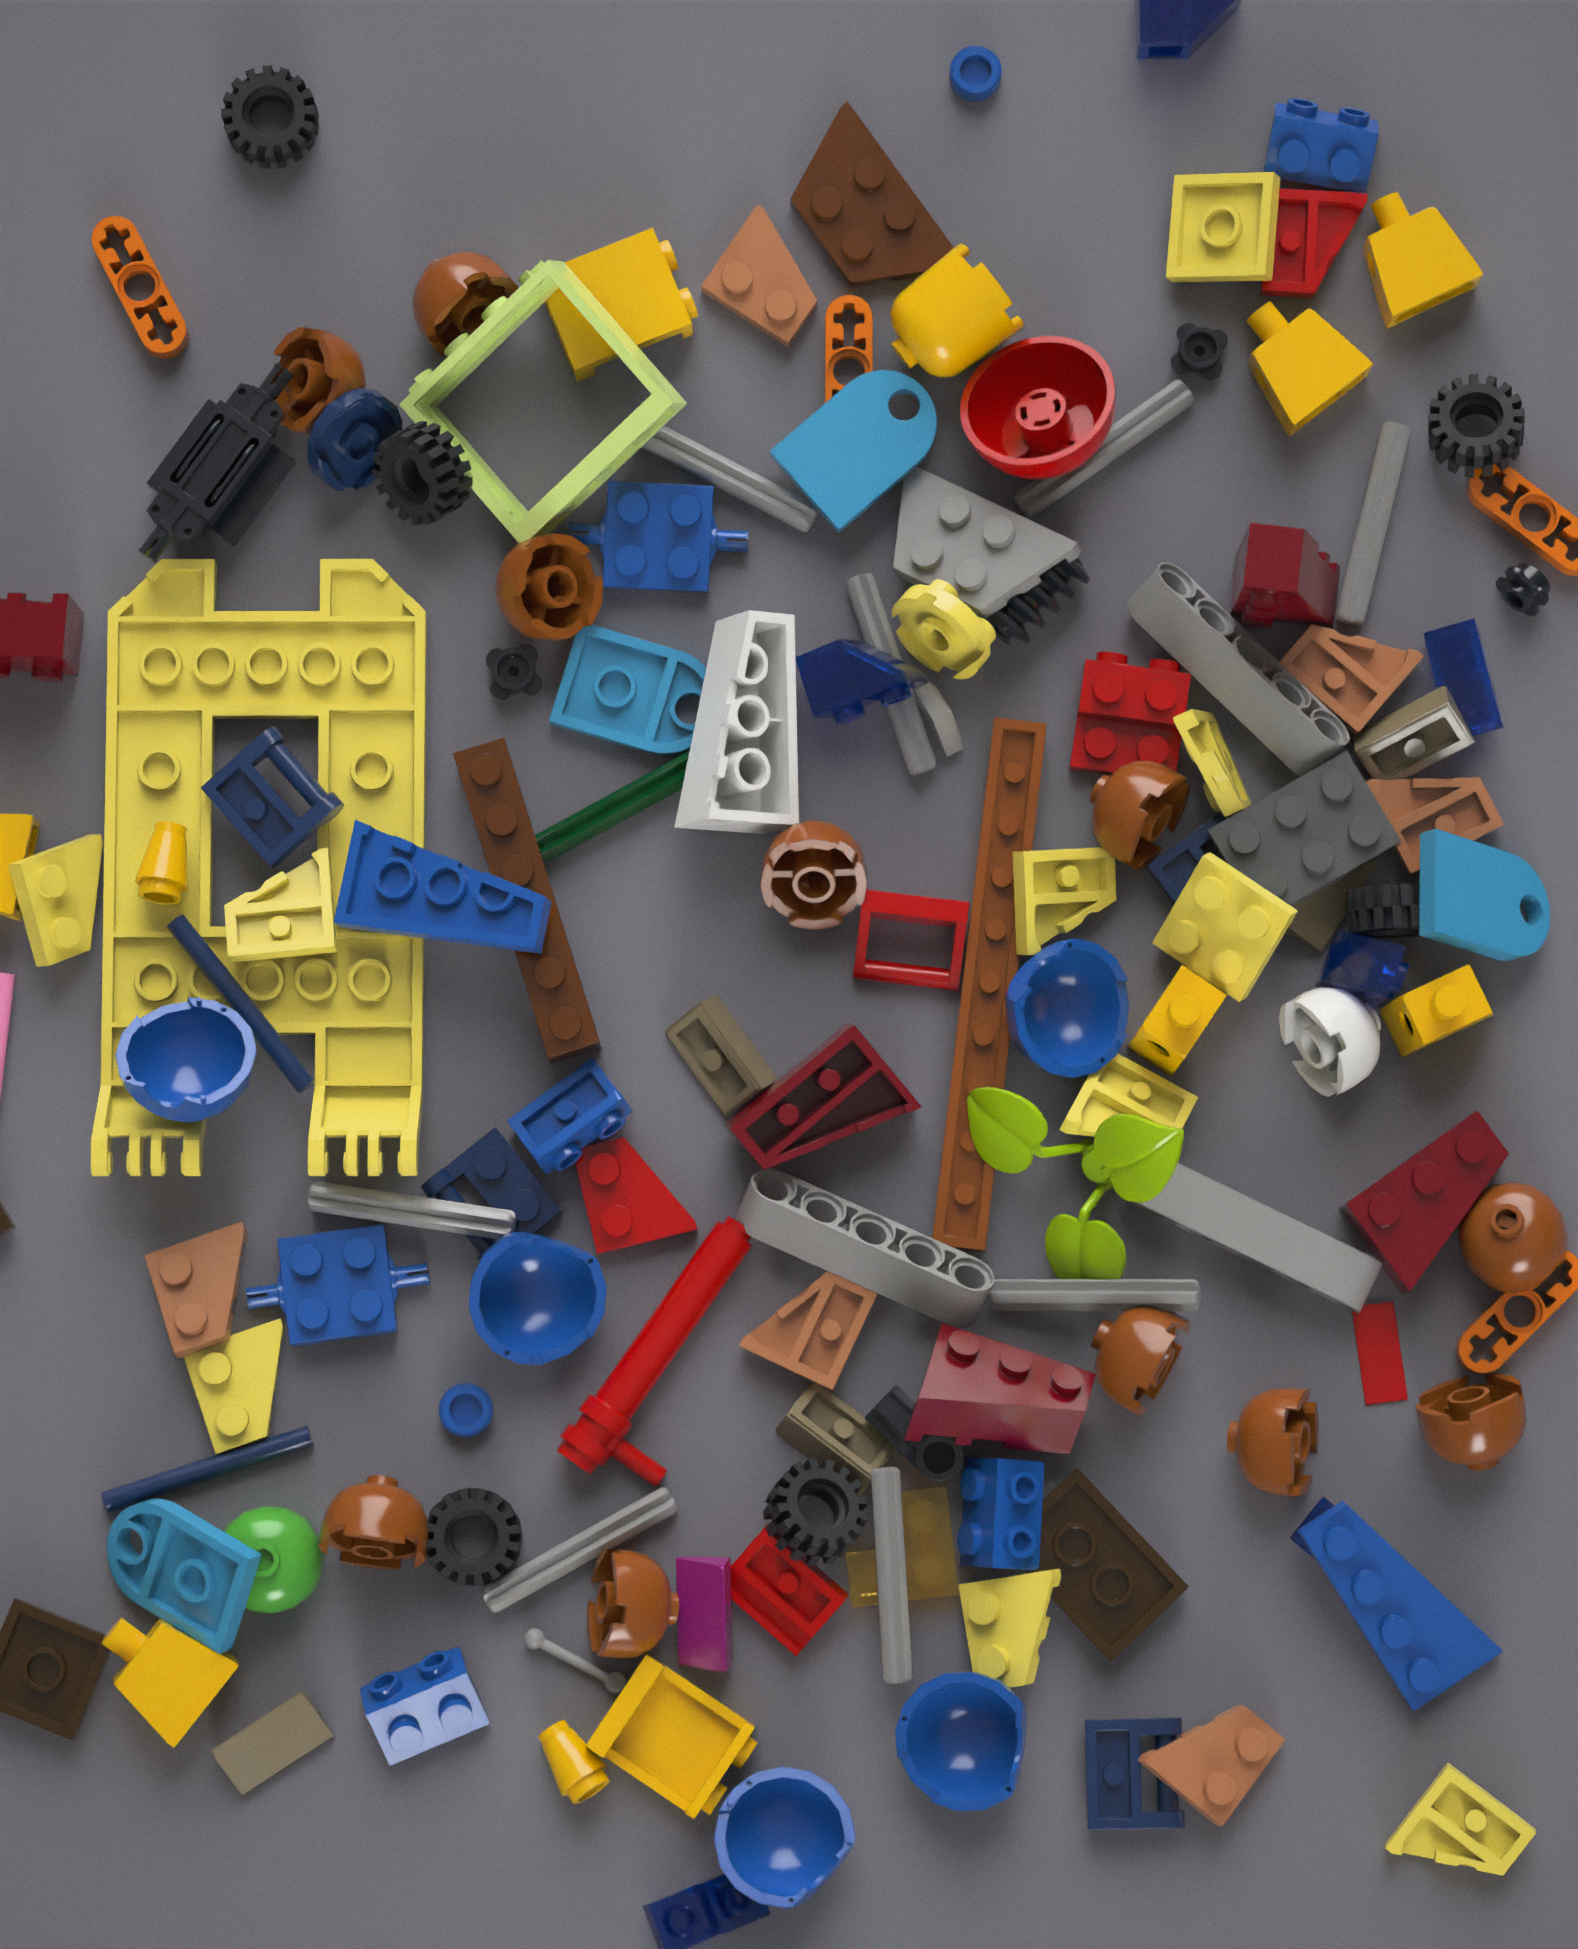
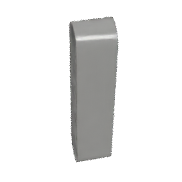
[1127,562,1350,776]
[1125,1163,1383,1313]
[736,1168,995,1328]

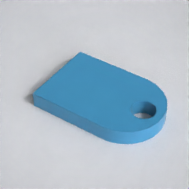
[769,370,937,533]
[549,624,706,757]
[1419,829,1550,961]
[107,1498,262,1654]

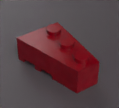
[1229,522,1340,628]
[0,593,84,682]
[724,1023,922,1170]
[1339,1110,1509,1295]
[904,1323,1096,1454]

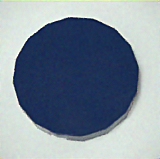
[307,388,403,491]

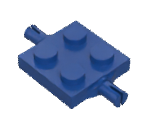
[568,481,749,593]
[246,1224,430,1347]

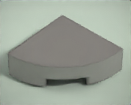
[914,682,964,757]

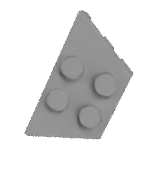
[893,467,1081,619]

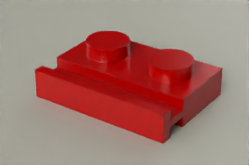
[731,1523,849,1656]

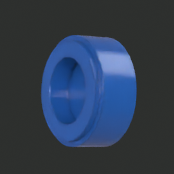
[949,46,1002,102]
[439,1383,494,1437]

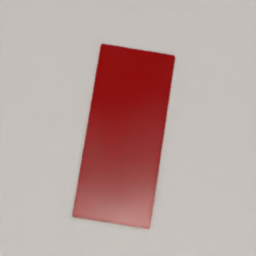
[1352,1301,1408,1405]

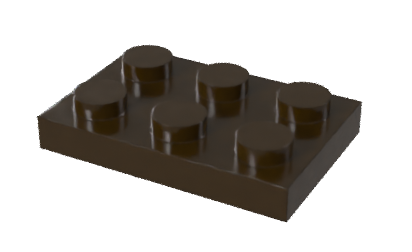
[1025,1468,1189,1661]

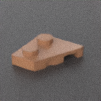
[701,204,817,348]
[1279,624,1424,735]
[144,1222,248,1359]
[1137,1705,1286,1827]

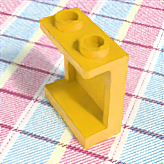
[544,228,699,382]
[585,1653,758,1819]

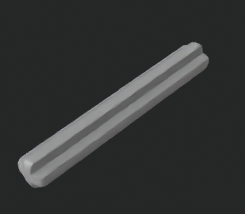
[1013,379,1194,519]
[1336,421,1411,626]
[641,426,818,532]
[846,573,936,775]
[308,1181,516,1240]
[989,1279,1201,1311]
[871,1467,913,1684]
[481,1488,678,1613]

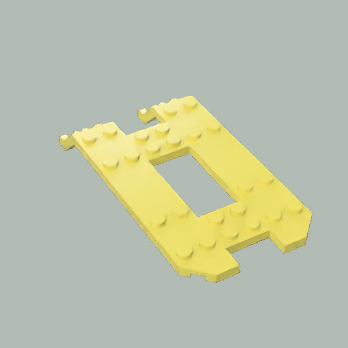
[91,559,427,1176]

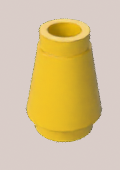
[135,821,188,904]
[538,1719,610,1805]

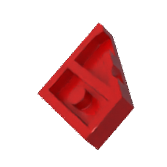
[1260,188,1368,298]
[575,1137,698,1255]

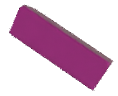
[676,1556,733,1672]

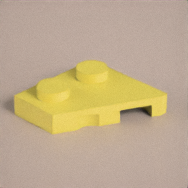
[1173,709,1252,818]
[8,834,103,967]
[1013,847,1117,955]
[224,848,337,962]
[1059,1053,1198,1137]
[184,1318,285,1454]
[958,1568,1061,1688]
[1385,1763,1536,1876]

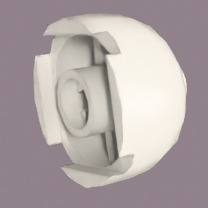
[1279,987,1381,1097]

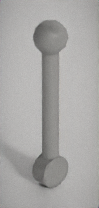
[524,1628,626,1693]

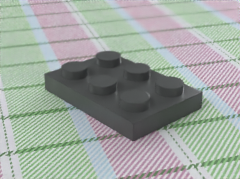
[1207,751,1401,907]

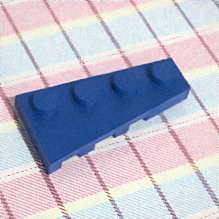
[334,820,552,954]
[1297,1501,1503,1711]

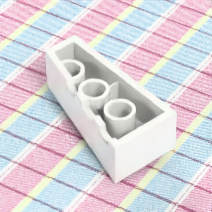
[674,610,799,834]

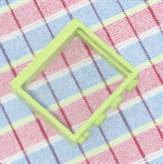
[399,259,687,543]

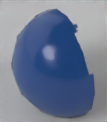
[1005,938,1129,1078]
[115,997,257,1123]
[468,1232,607,1365]
[895,1672,1027,1811]
[714,1766,856,1909]

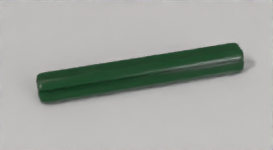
[535,751,690,864]

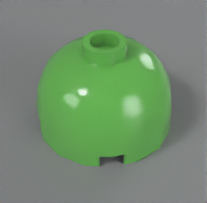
[224,1506,325,1614]

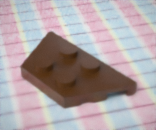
[790,101,954,288]

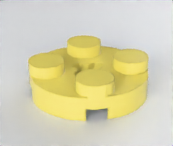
[891,579,996,679]

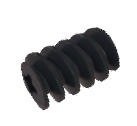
[978,558,1090,645]

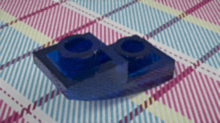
[1424,618,1504,736]
[642,1873,771,1949]

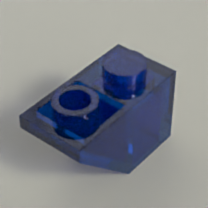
[1135,0,1241,59]
[795,639,927,724]
[1315,930,1410,1009]

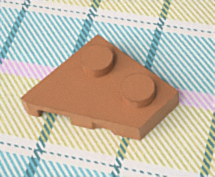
[1365,777,1504,875]
[739,1271,878,1391]

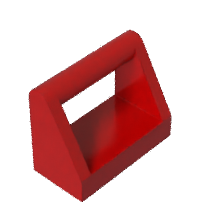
[853,890,969,991]

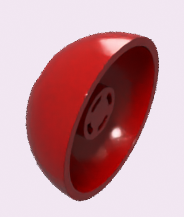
[960,336,1116,479]

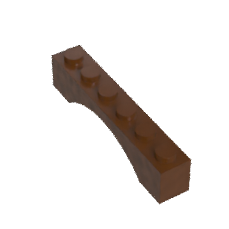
[453,737,602,1064]

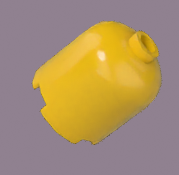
[890,243,1024,378]

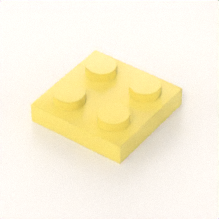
[1166,172,1280,283]
[1152,852,1298,1002]

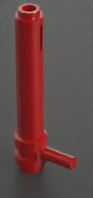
[556,1216,752,1487]

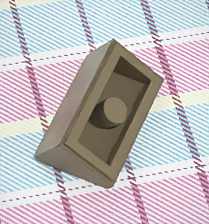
[1353,686,1474,780]
[1286,861,1377,953]
[663,995,777,1118]
[776,1381,895,1495]
[210,1690,334,1795]

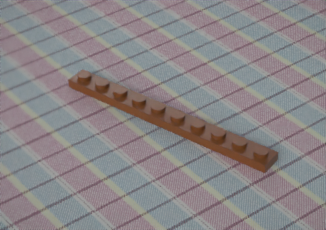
[932,717,1047,1252]

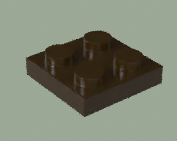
[0,1598,112,1741]

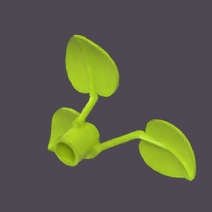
[967,1087,1184,1279]

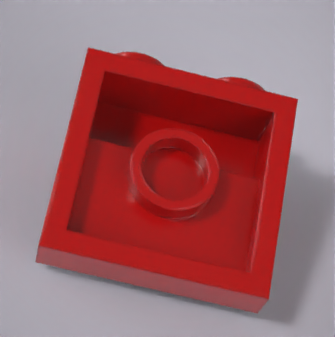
[1069,651,1191,775]

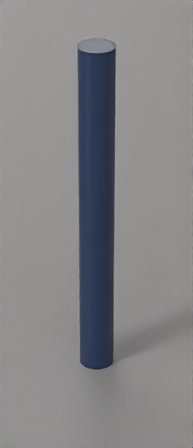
[167,914,316,1094]
[102,1426,314,1513]

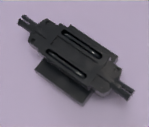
[138,363,296,564]

